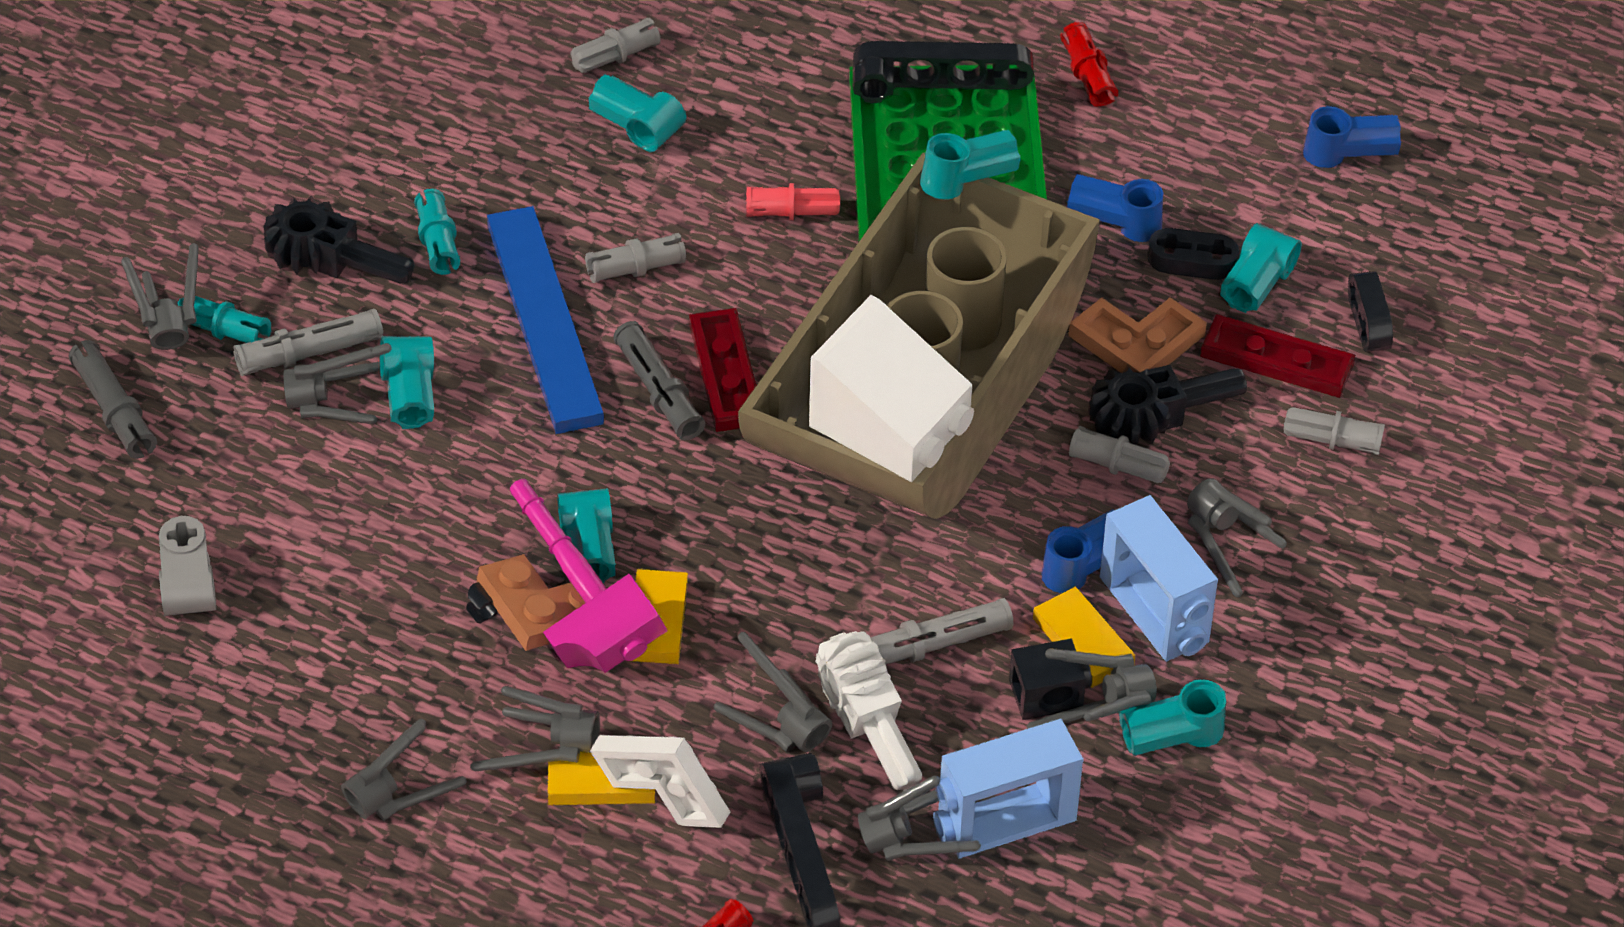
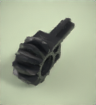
[263,195,415,284]
[1088,365,1247,445]

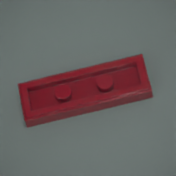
[689,308,757,432]
[1200,314,1356,398]

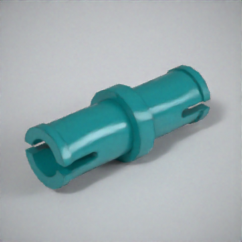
[414,188,460,275]

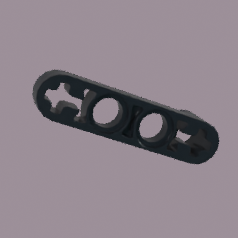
[853,41,1034,103]
[759,753,841,927]

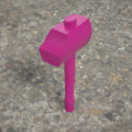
[510,479,668,673]

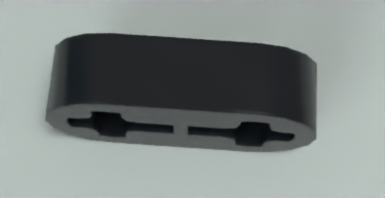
[1147,228,1239,280]
[1348,271,1393,352]

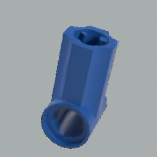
[1303,106,1401,168]
[1067,174,1164,242]
[1041,509,1114,594]

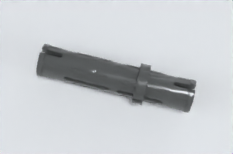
[613,321,705,441]
[68,340,157,459]

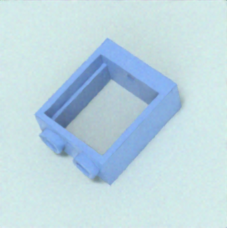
[1099,495,1218,662]
[933,718,1083,858]

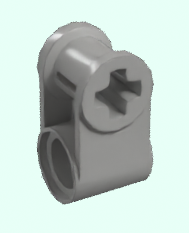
[159,516,216,616]

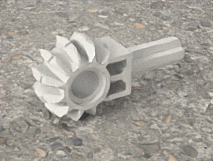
[816,631,922,791]

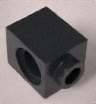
[1009,638,1092,720]

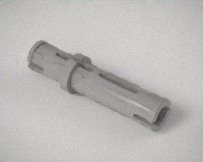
[233,308,383,376]
[870,598,1014,665]

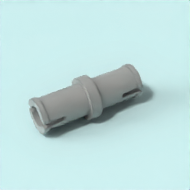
[585,233,686,283]

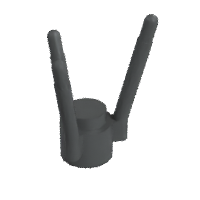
[121,243,199,350]
[283,343,392,424]
[1187,478,1287,597]
[714,632,833,753]
[1027,649,1157,729]
[470,686,600,772]
[341,719,467,821]
[858,776,981,861]

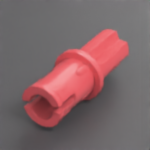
[746,183,840,220]

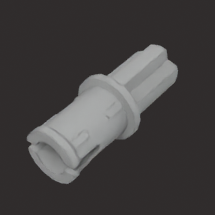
[570,17,660,73]
[1283,407,1385,455]
[1069,426,1170,483]

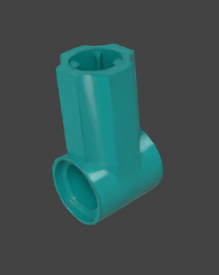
[589,74,687,152]
[920,130,1021,199]
[1220,223,1302,313]
[380,336,435,429]
[557,488,616,584]
[1119,679,1227,756]

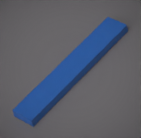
[487,206,604,434]

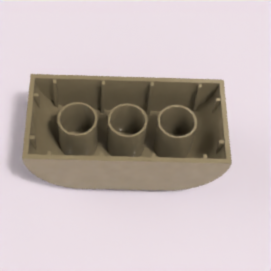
[738,153,1100,519]

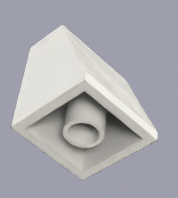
[809,295,974,482]

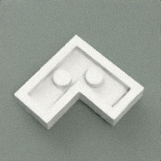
[590,735,730,828]

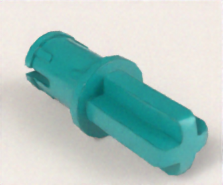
[178,296,271,343]

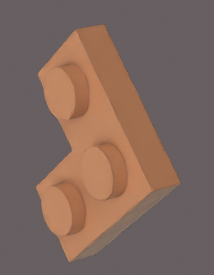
[1068,298,1207,373]
[476,554,585,651]

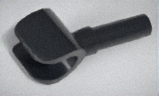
[466,582,498,624]

